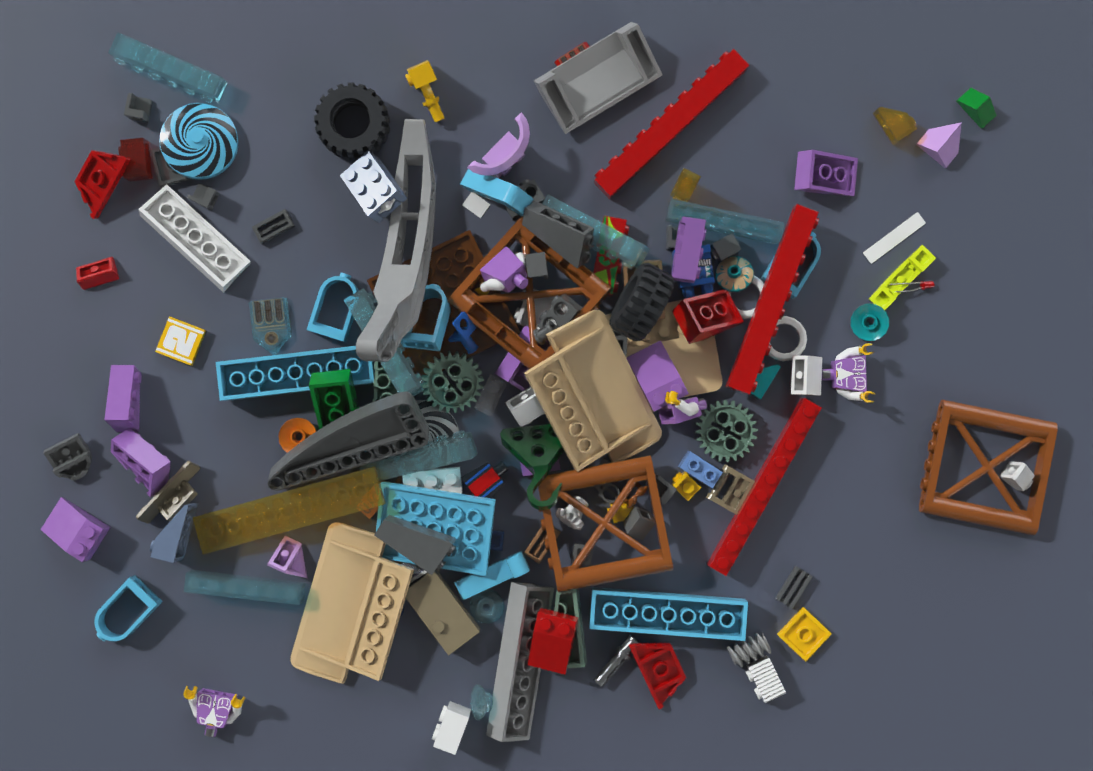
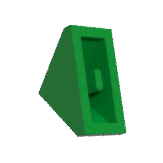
[956,88,997,129]

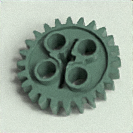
[421,351,484,413]
[695,400,758,462]

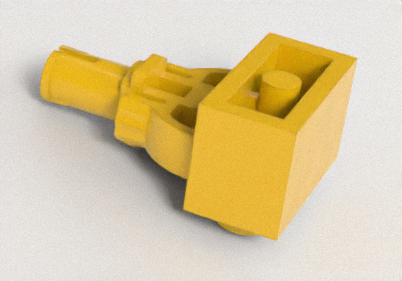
[405,60,445,122]

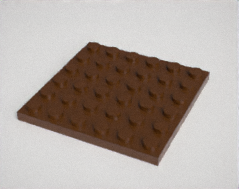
[367,230,520,383]

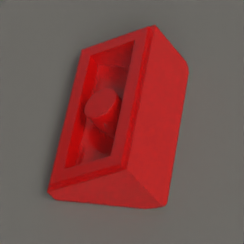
[76,257,119,290]

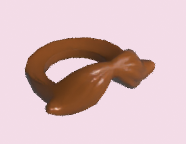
[622,482,648,509]

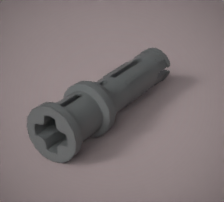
[594,634,640,687]

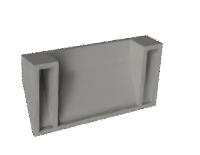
[534,22,663,134]

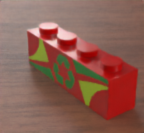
[593,216,629,297]

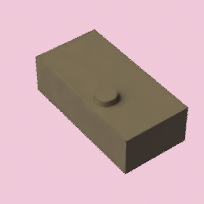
[406,570,481,656]

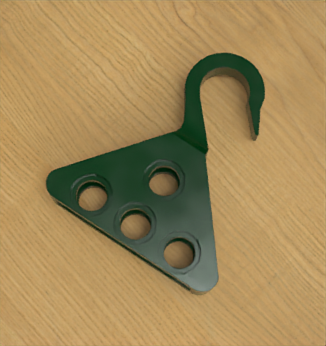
[500,424,564,510]

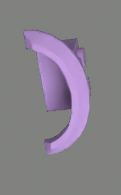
[467,112,530,178]

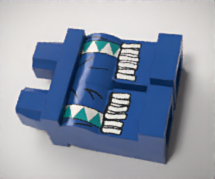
[672,244,715,299]

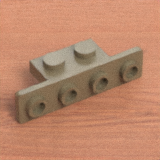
[136,461,200,524]

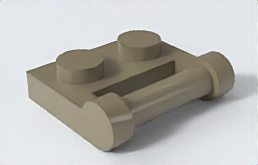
[706,464,755,515]

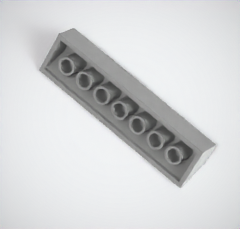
[486,582,554,742]

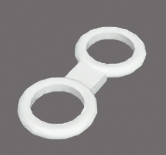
[728,276,807,361]

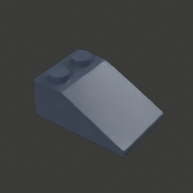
[150,503,199,563]

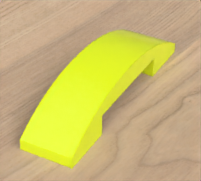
[869,245,936,310]

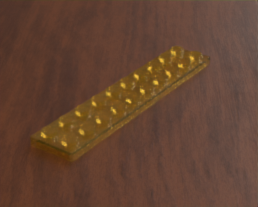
[193,467,386,554]

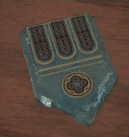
[249,298,292,355]

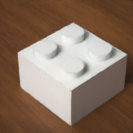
[432,701,471,755]

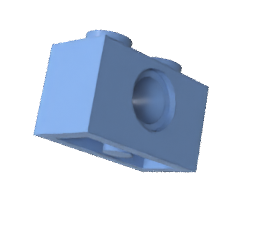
[678,451,723,489]

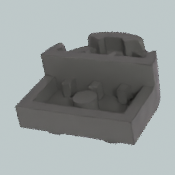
[43,433,92,480]

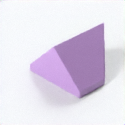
[916,122,962,168]
[267,536,307,578]

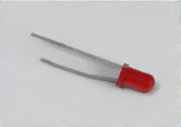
[889,281,935,292]

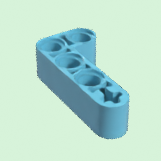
[460,169,534,216]
[454,551,530,600]

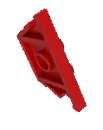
[74,150,131,219]
[628,643,686,710]

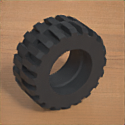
[314,83,390,160]
[609,263,674,341]

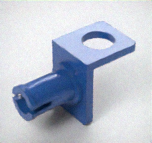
[448,311,478,354]

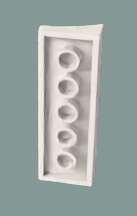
[139,184,251,293]

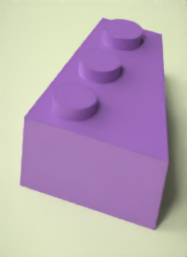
[671,216,706,283]
[105,365,142,432]
[111,428,170,498]

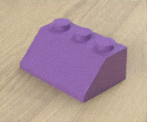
[495,325,551,391]

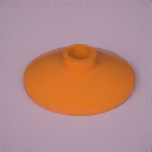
[279,418,316,453]

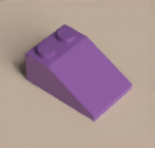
[794,150,858,196]
[626,340,689,411]
[40,497,111,562]

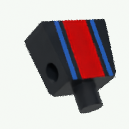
[461,461,509,498]

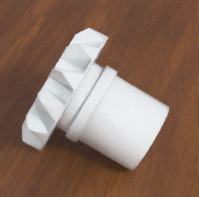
[556,496,589,530]

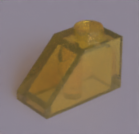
[873,107,917,145]
[670,168,701,204]

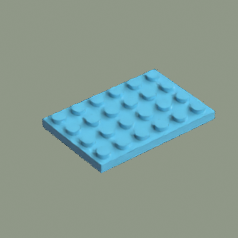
[376,481,496,576]

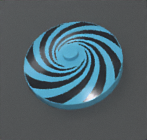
[159,103,239,180]

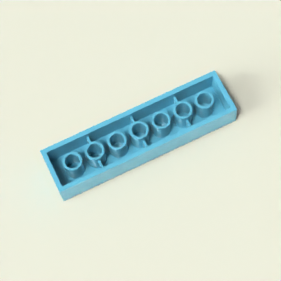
[216,346,375,401]
[589,587,748,641]

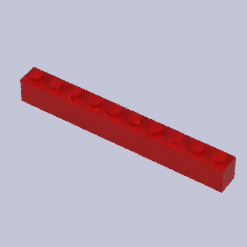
[594,49,749,199]
[725,204,819,395]
[707,398,822,576]

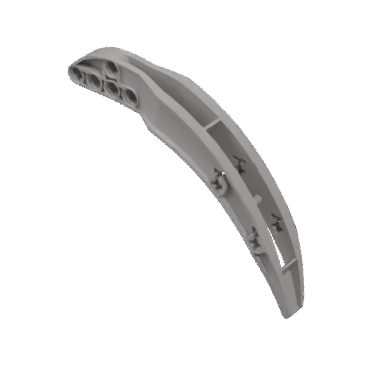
[356,119,436,362]

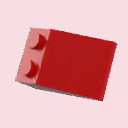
[672,289,744,344]
[528,608,579,675]

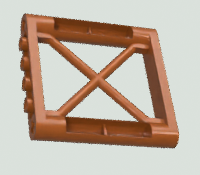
[448,217,612,369]
[919,399,1058,535]
[538,455,673,592]

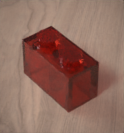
[118,138,153,182]

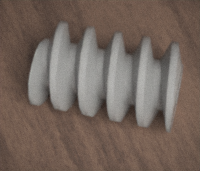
[727,631,771,668]

